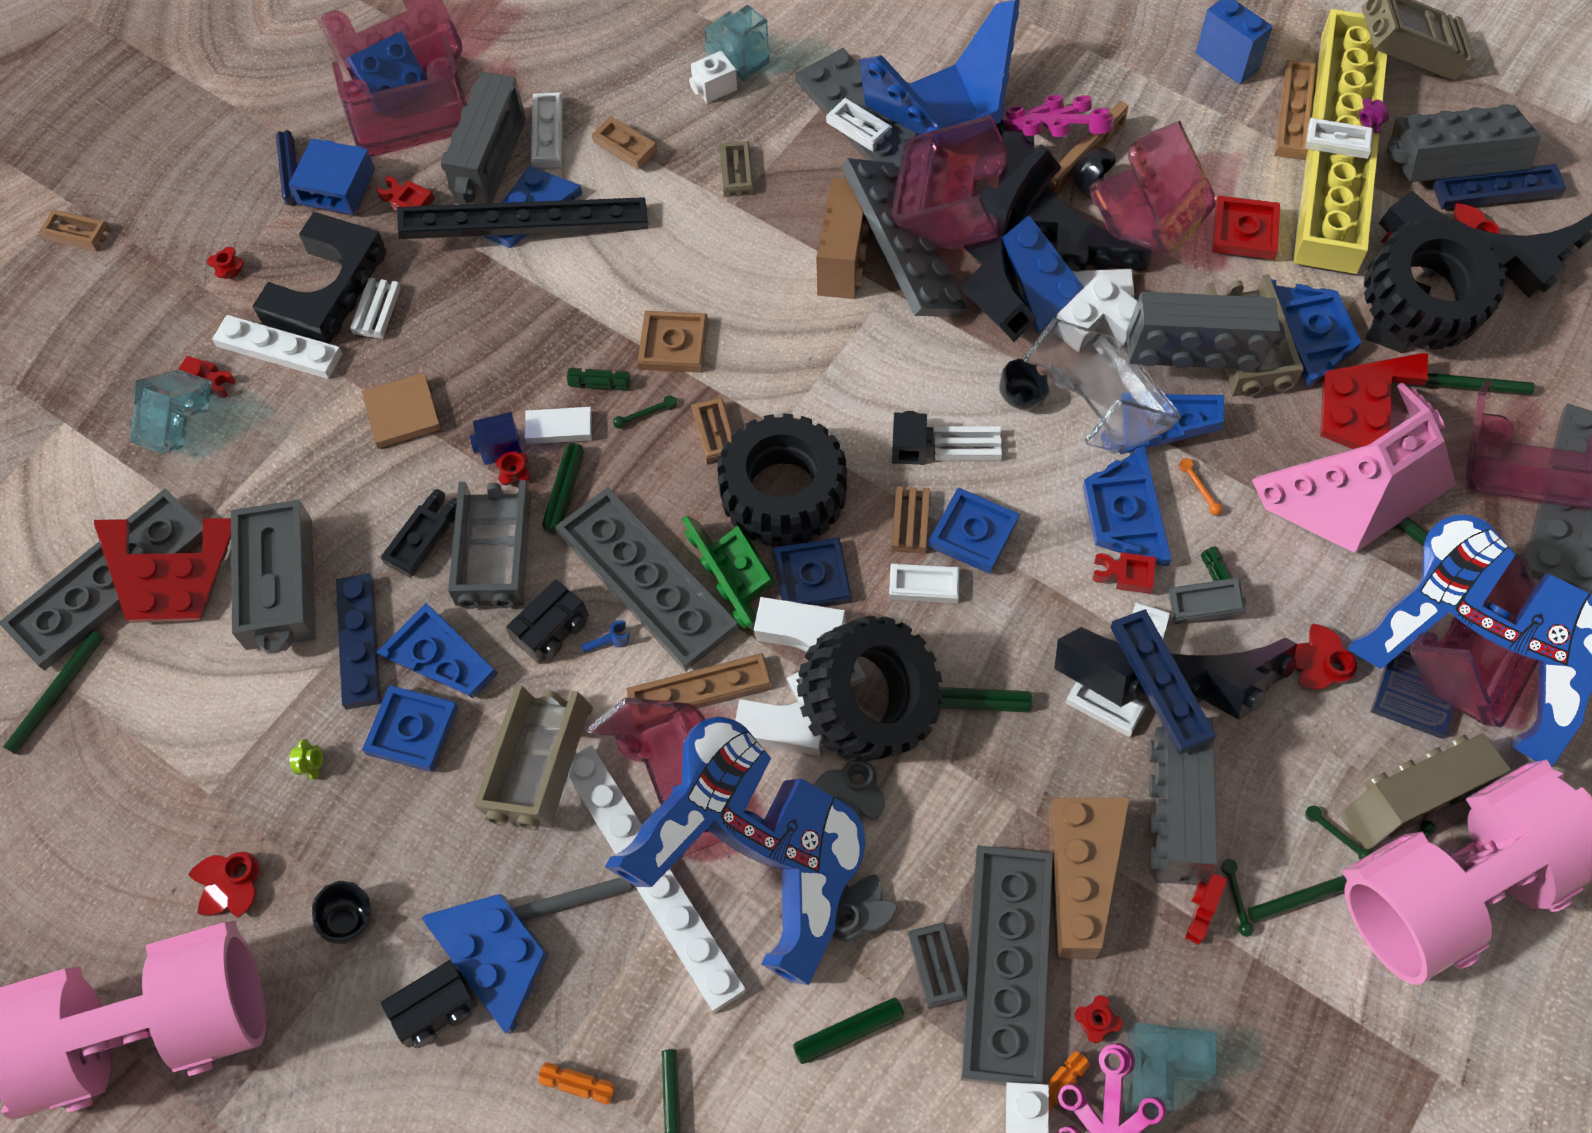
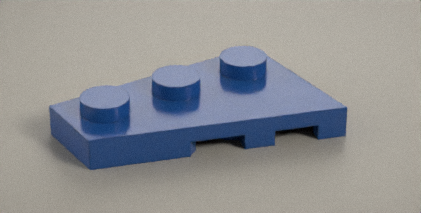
[484,165,582,248]
[1002,216,1084,333]
[1120,394,1224,455]
[376,603,498,698]

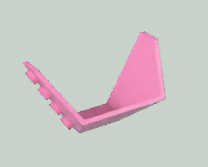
[1252,382,1456,553]

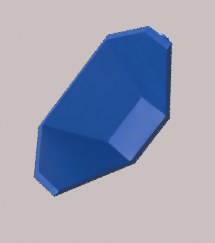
[859,0,1020,144]

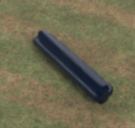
[276,130,297,206]

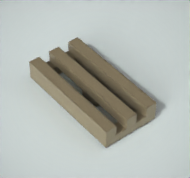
[720,141,754,197]

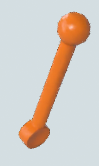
[1179,458,1223,516]

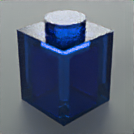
[470,412,523,465]

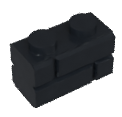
[506,579,589,664]
[381,960,478,1048]

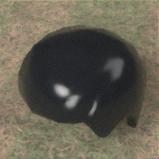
[1074,148,1116,197]
[999,358,1049,410]
[312,881,371,944]

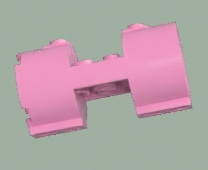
[1342,760,1592,985]
[0,921,266,1119]

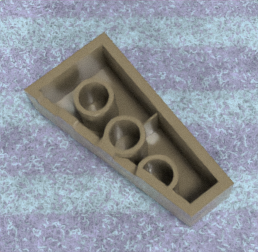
[1339,733,1511,850]

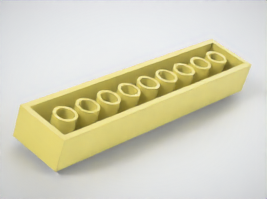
[1293,9,1387,274]

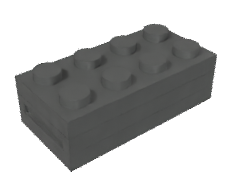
[441,72,526,204]
[1386,104,1541,182]
[1126,292,1285,371]
[231,499,316,654]
[1148,717,1218,885]

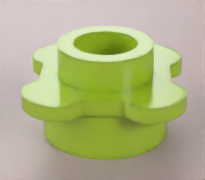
[289,739,323,780]

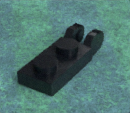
[381,489,457,578]

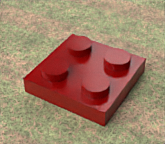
[1212,195,1280,260]

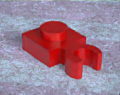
[376,176,434,211]
[171,356,236,398]
[1092,552,1156,594]
[1184,872,1228,945]

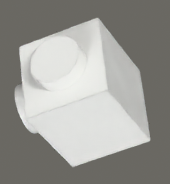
[689,50,737,104]

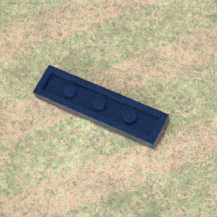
[1432,164,1567,209]
[336,574,381,710]
[1110,609,1216,755]

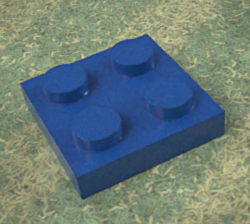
[928,487,1020,574]
[362,685,459,773]

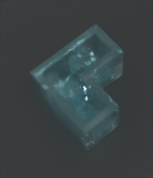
[704,4,770,81]
[129,370,212,454]
[1125,1022,1217,1118]

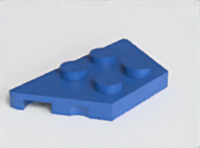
[1271,279,1361,387]
[1082,446,1172,567]
[421,894,548,1034]

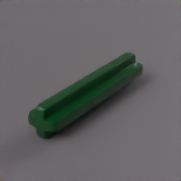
[542,442,584,534]
[937,687,1032,712]
[793,997,904,1064]

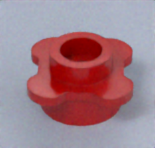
[207,247,244,279]
[496,452,531,485]
[1074,995,1122,1043]

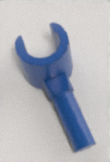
[581,620,630,653]

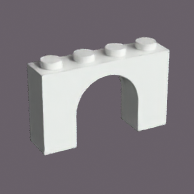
[735,597,848,757]

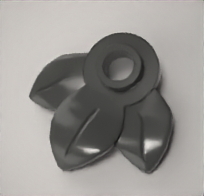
[814,760,884,820]
[833,874,897,942]

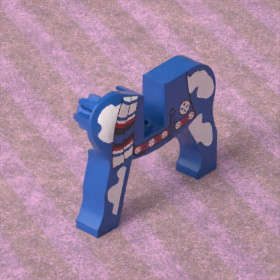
[1348,515,1592,767]
[605,717,865,985]

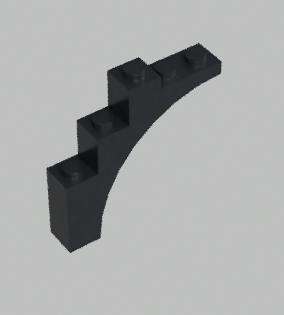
[998,131,1153,272]
[959,144,1062,342]
[1378,191,1592,297]
[1054,627,1297,720]

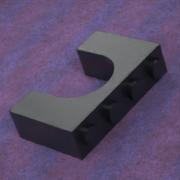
[252,211,387,344]

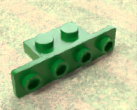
[682,515,776,630]

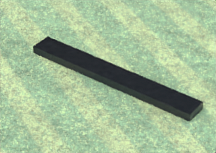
[397,197,648,239]

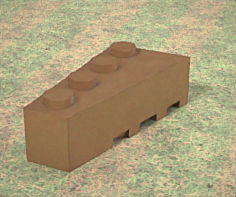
[816,178,870,299]
[1049,797,1130,959]

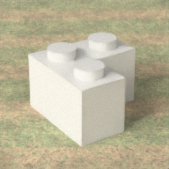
[1053,271,1137,351]

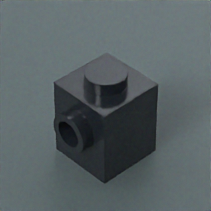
[892,411,933,465]

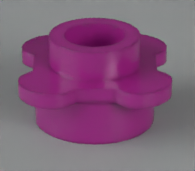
[1359,98,1389,134]

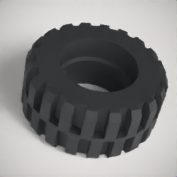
[1364,217,1506,350]
[717,413,847,546]
[797,616,943,761]

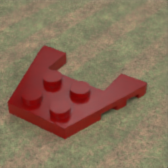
[1320,353,1428,449]
[94,518,231,623]

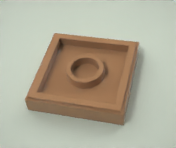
[637,311,708,373]
[362,373,441,449]

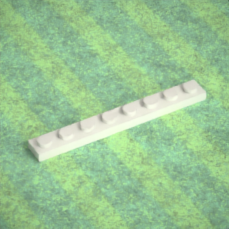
[568,745,746,1014]

